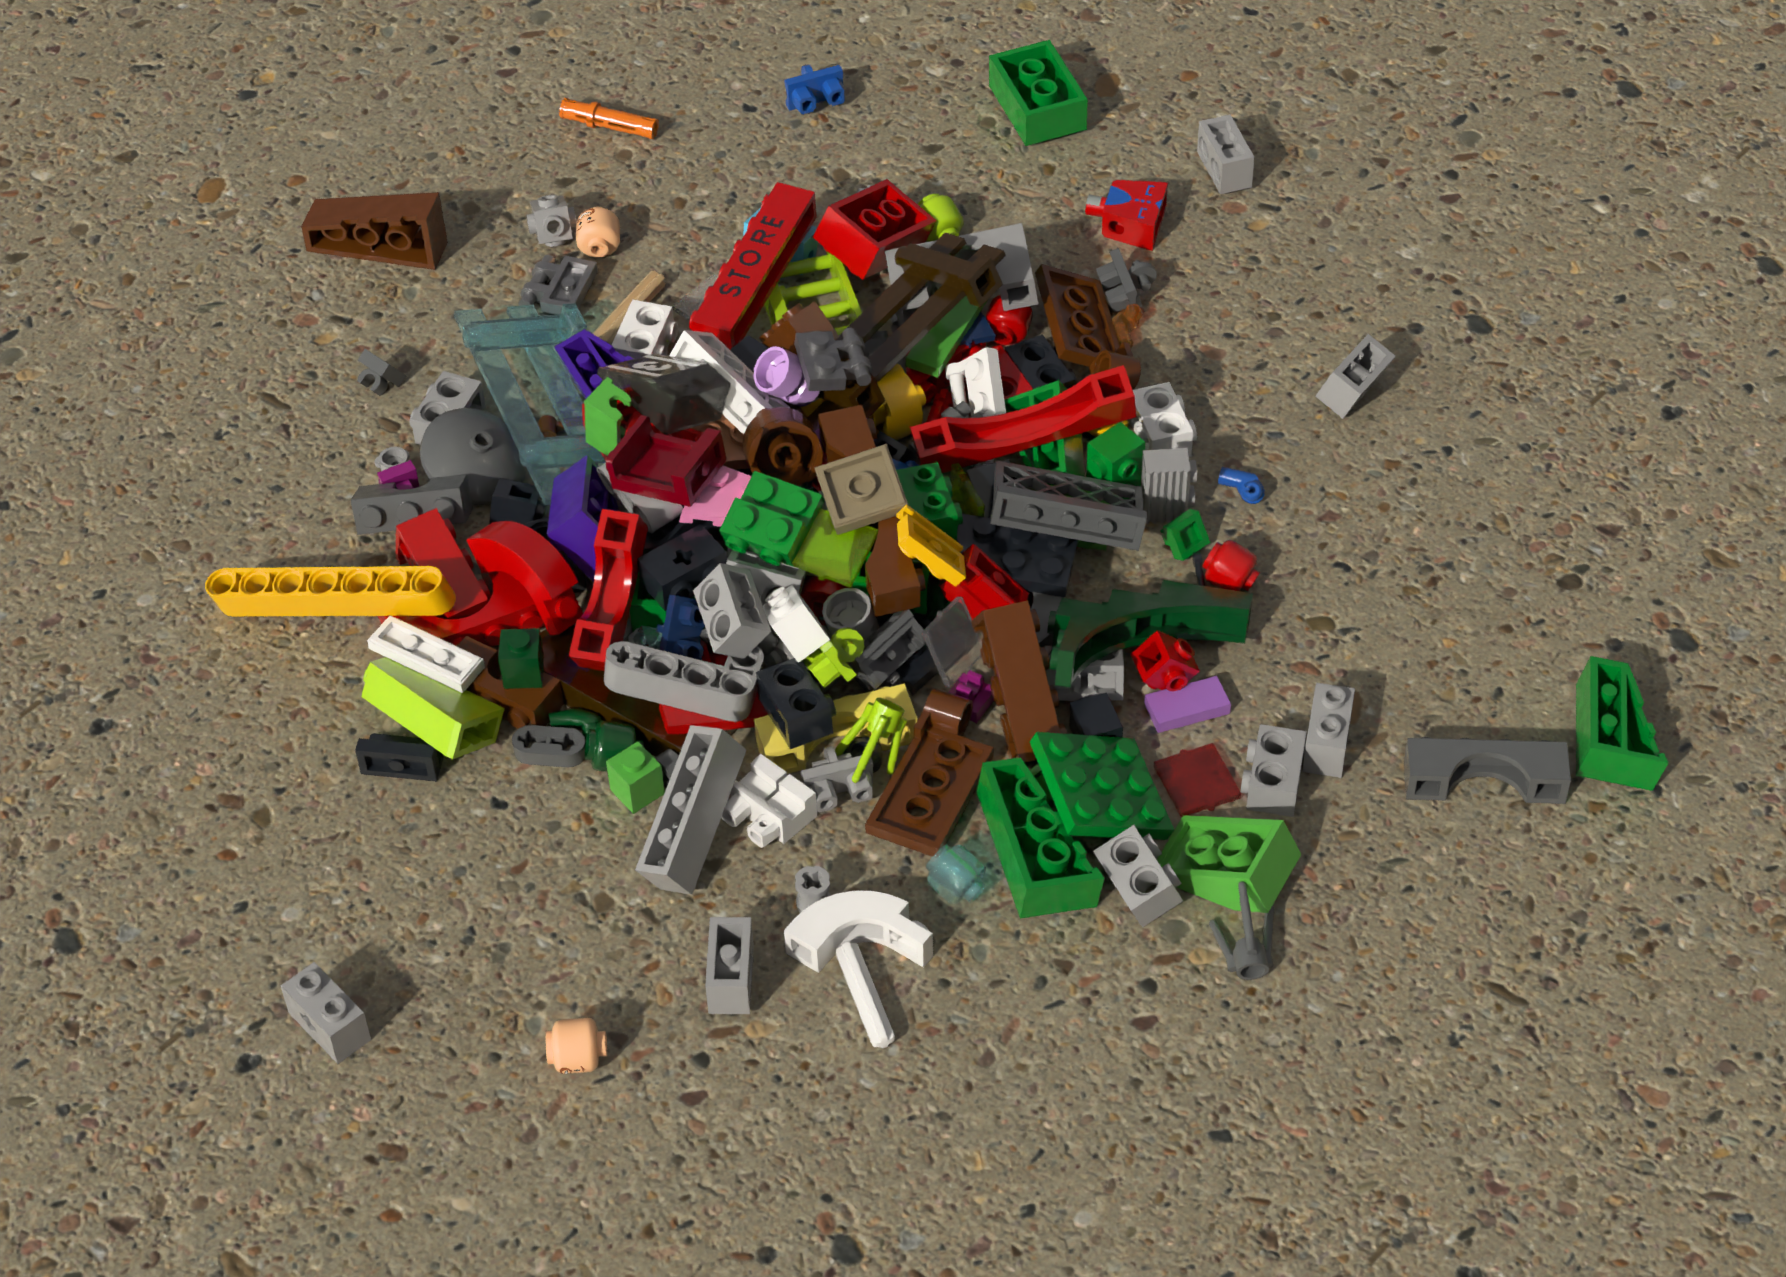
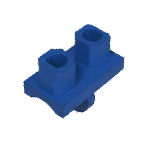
[784,64,845,115]

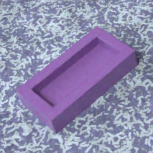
[1144,676,1231,733]

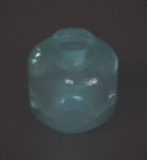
[926,844,986,904]

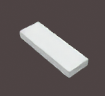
[367,615,485,693]

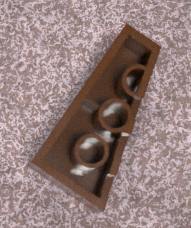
[301,192,448,270]
[971,601,1067,764]

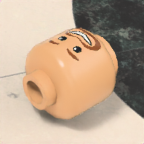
[576,207,620,258]
[546,1018,607,1074]

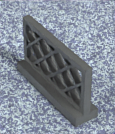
[990,461,1147,551]

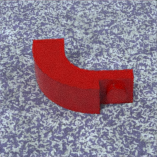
[466,521,583,635]

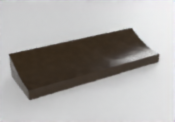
[540,625,737,757]

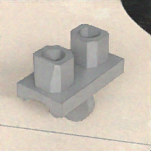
[801,746,873,813]

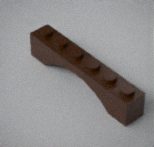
[818,405,926,617]

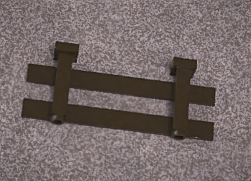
[782,233,1006,431]

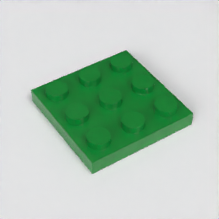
[1030,732,1175,840]

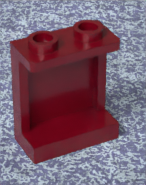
[606,415,727,507]

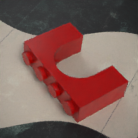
[378,571,545,647]

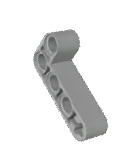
[604,641,764,722]

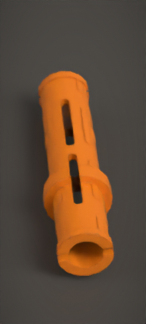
[559,98,659,140]

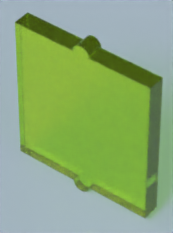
[950,463,985,517]
[793,508,878,588]

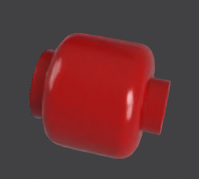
[985,295,1033,345]
[1202,540,1260,591]

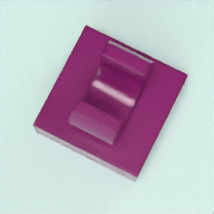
[377,460,420,490]
[949,670,994,723]

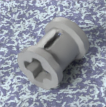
[795,866,831,913]

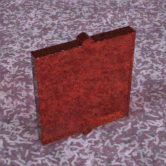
[1154,743,1241,817]

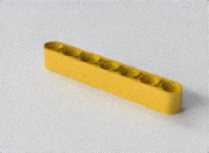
[205,566,456,617]

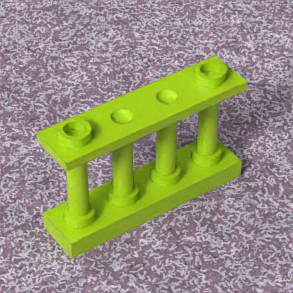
[764,251,862,335]

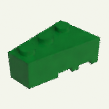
[1004,380,1085,486]
[1576,656,1668,791]

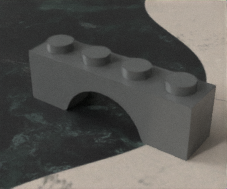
[1404,737,1571,804]

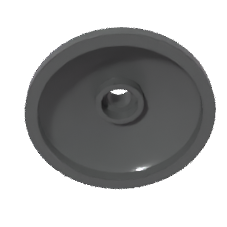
[420,408,528,505]

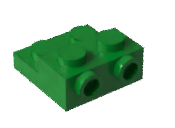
[719,471,825,567]

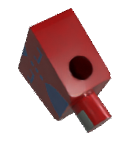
[1085,180,1168,251]

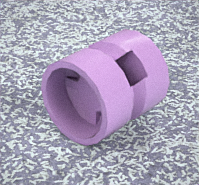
[753,346,820,407]

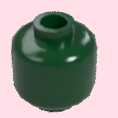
[585,721,644,772]

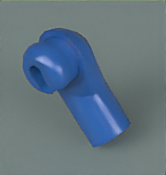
[1218,467,1265,504]

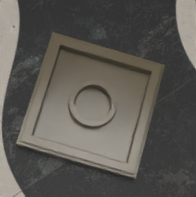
[815,444,908,535]

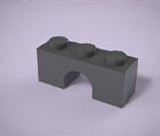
[351,474,473,535]

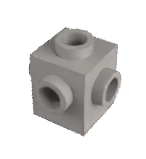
[526,195,576,247]

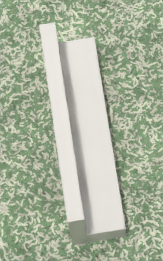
[667,330,790,435]

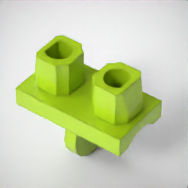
[802,627,864,688]

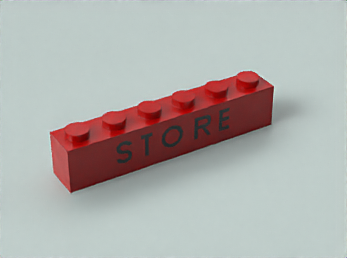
[689,182,817,350]

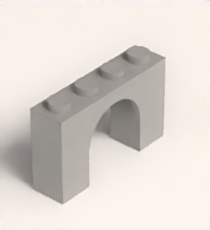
[885,223,1038,327]

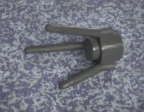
[1209,881,1274,980]

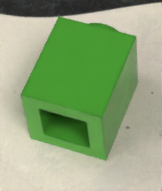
[606,742,665,814]

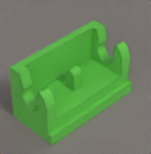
[584,377,631,456]

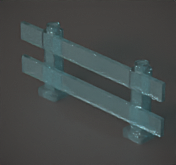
[454,303,628,505]

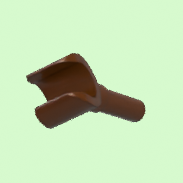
[537,415,584,444]

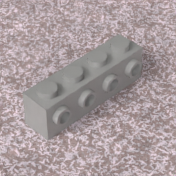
[635,725,746,895]

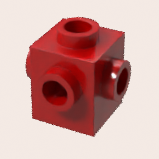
[1131,630,1200,692]

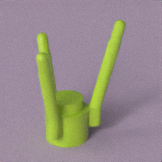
[835,698,908,783]

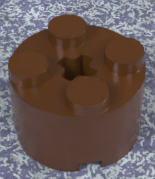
[743,407,823,486]

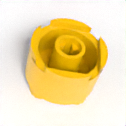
[869,364,926,441]

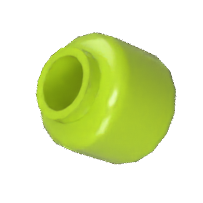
[918,193,964,242]

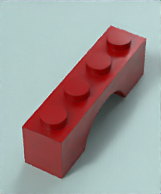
[569,509,648,671]

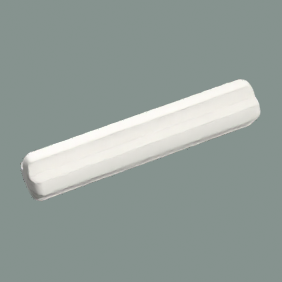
[835,941,895,1049]

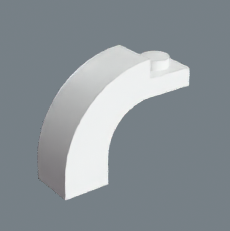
[784,890,933,973]

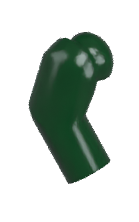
[549,708,603,739]

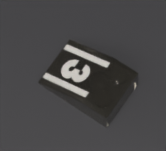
[597,353,731,435]

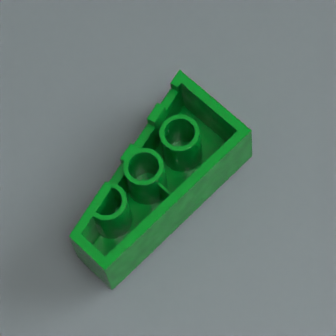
[977,757,1105,918]

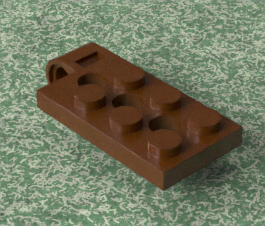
[1035,264,1141,390]
[865,688,994,859]

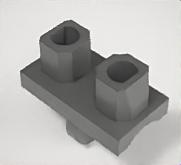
[1096,248,1157,316]

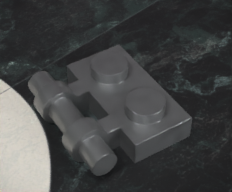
[519,255,598,318]
[794,328,872,391]

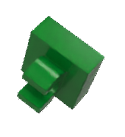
[1160,509,1211,561]

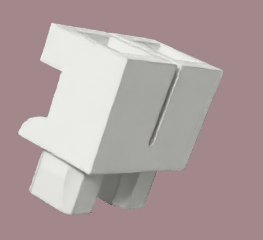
[721,754,817,848]

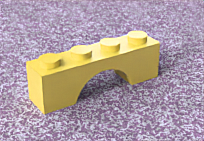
[754,683,918,774]

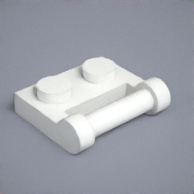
[944,347,1006,418]

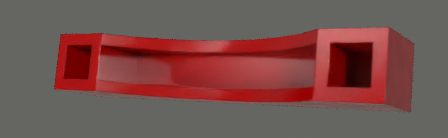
[910,365,1136,473]

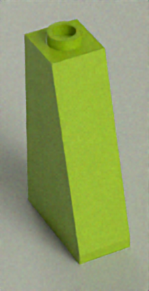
[361,657,505,759]

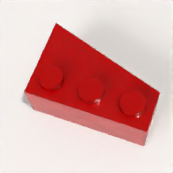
[396,508,491,619]

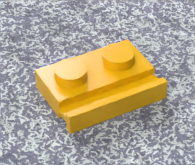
[896,504,966,587]

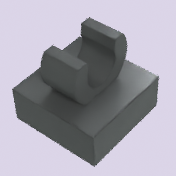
[357,349,406,396]

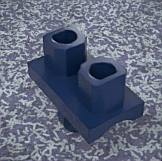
[656,595,705,660]

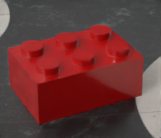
[813,179,937,280]

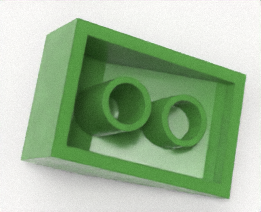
[1157,815,1301,913]

